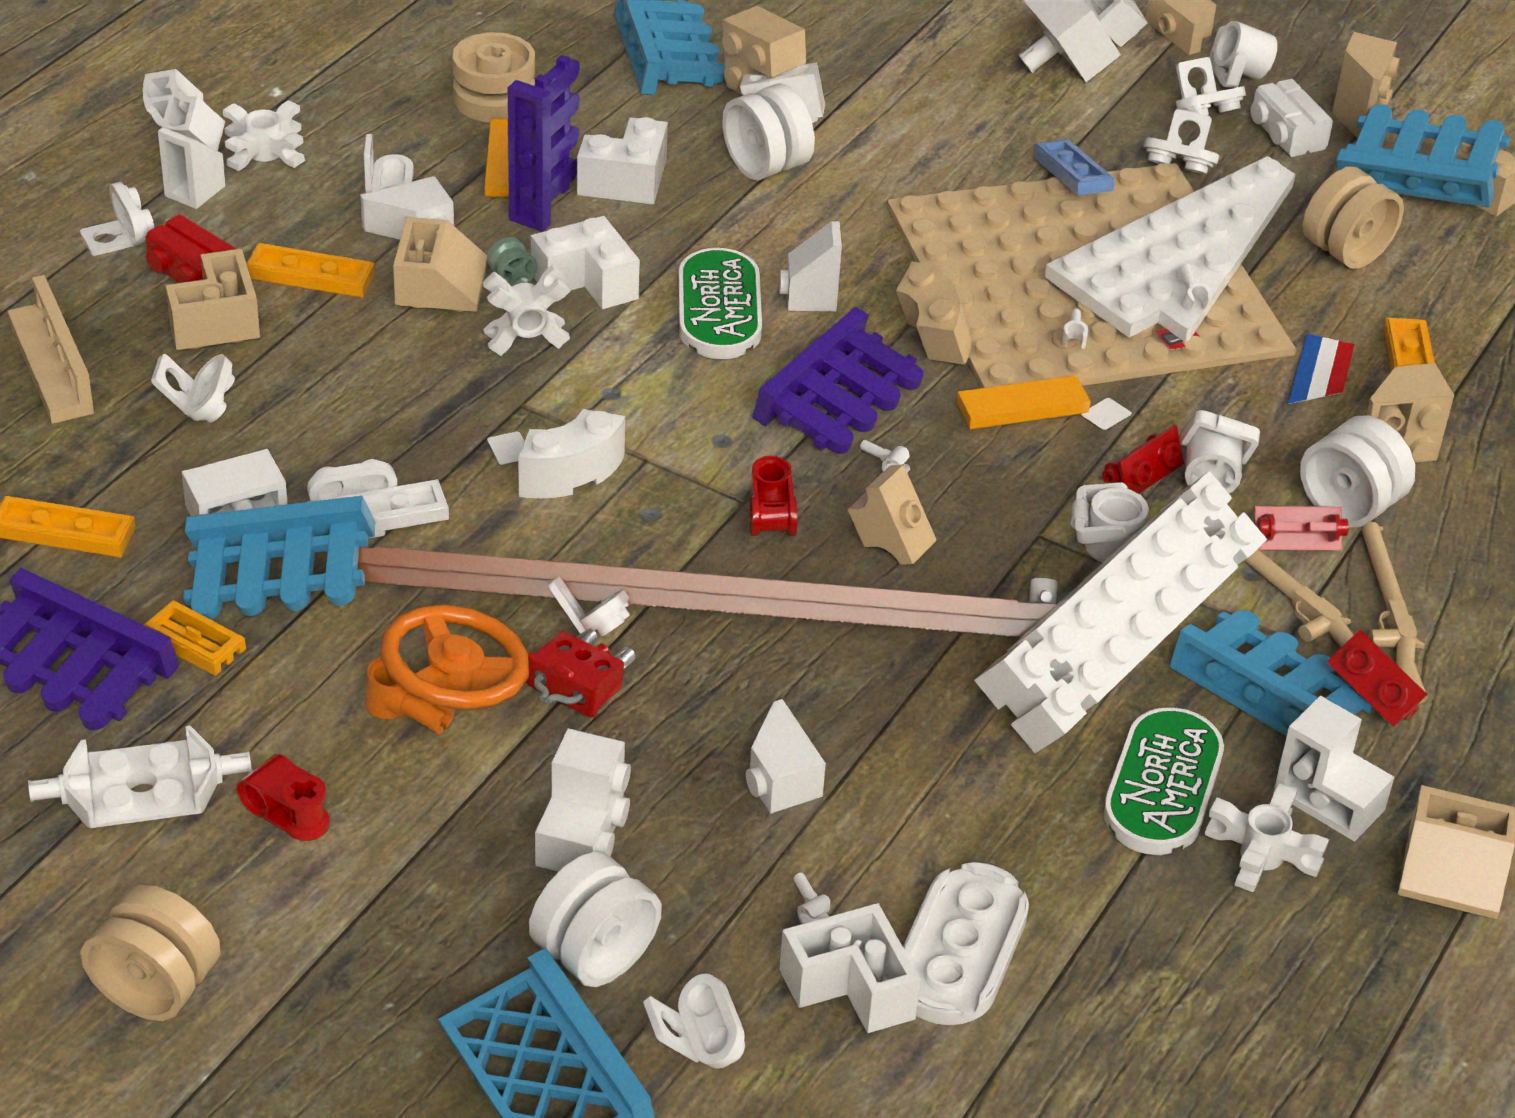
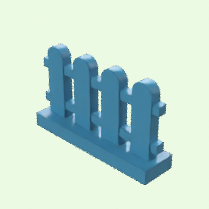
[613,0,725,95]
[1336,104,1510,208]
[183,495,376,620]
[1170,610,1375,736]

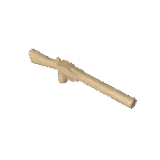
[1361,522,1427,704]
[1244,549,1353,648]

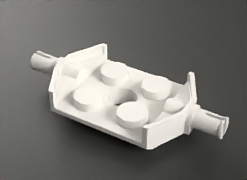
[28,726,252,828]

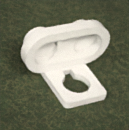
[1176,57,1246,115]
[1143,109,1220,174]
[364,134,414,193]
[80,182,154,256]
[151,354,235,423]
[307,459,397,538]
[548,577,630,637]
[643,974,745,1069]

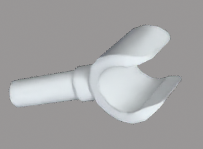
[1181,263,1212,310]
[1062,309,1089,349]
[860,440,910,473]
[1029,578,1058,604]
[793,873,831,924]

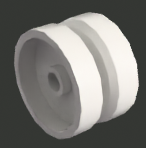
[722,83,815,181]
[1301,415,1415,527]
[529,851,662,987]

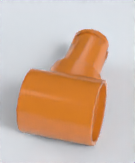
[365,657,455,735]

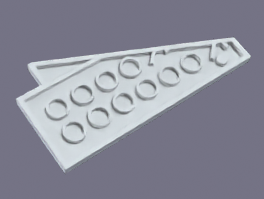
[1045,156,1295,342]

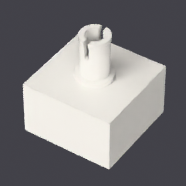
[1019,0,1121,82]

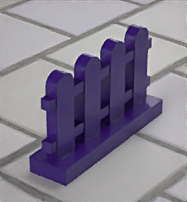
[507,54,580,232]
[752,306,924,454]
[0,568,179,730]

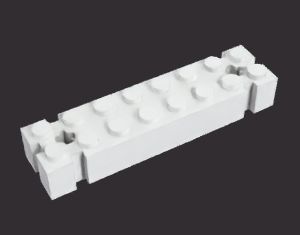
[974,471,1267,753]

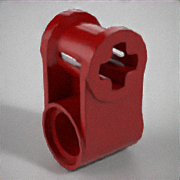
[750,455,797,536]
[236,754,330,841]

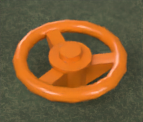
[380,604,529,710]

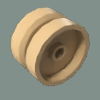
[452,32,535,122]
[1302,167,1404,269]
[80,885,221,1021]

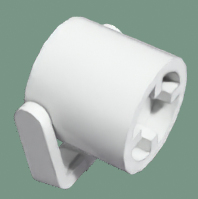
[1209,21,1277,88]
[1179,410,1260,493]
[1071,483,1149,563]

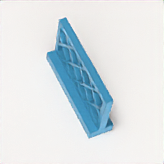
[438,947,655,1118]

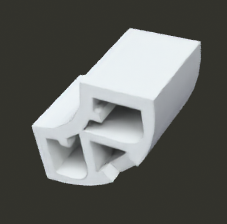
[143,69,225,151]
[518,409,625,499]

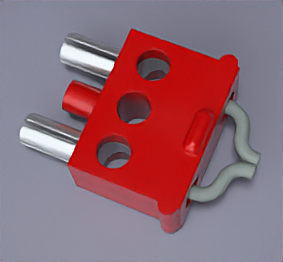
[526,629,635,717]

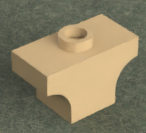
[1145,0,1217,55]
[848,464,937,565]

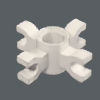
[223,100,305,171]
[482,264,570,356]
[1205,783,1329,892]

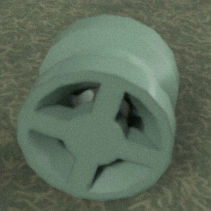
[487,237,537,286]

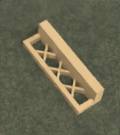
[7,275,94,424]

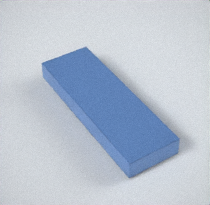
[1033,139,1114,196]

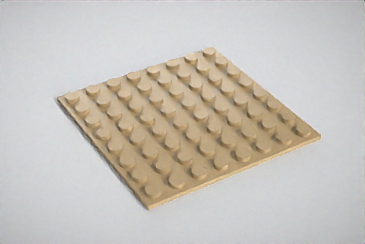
[887,163,1296,388]

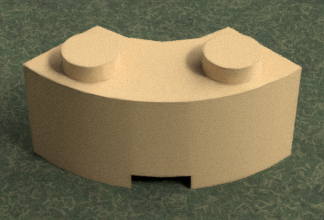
[896,261,972,365]

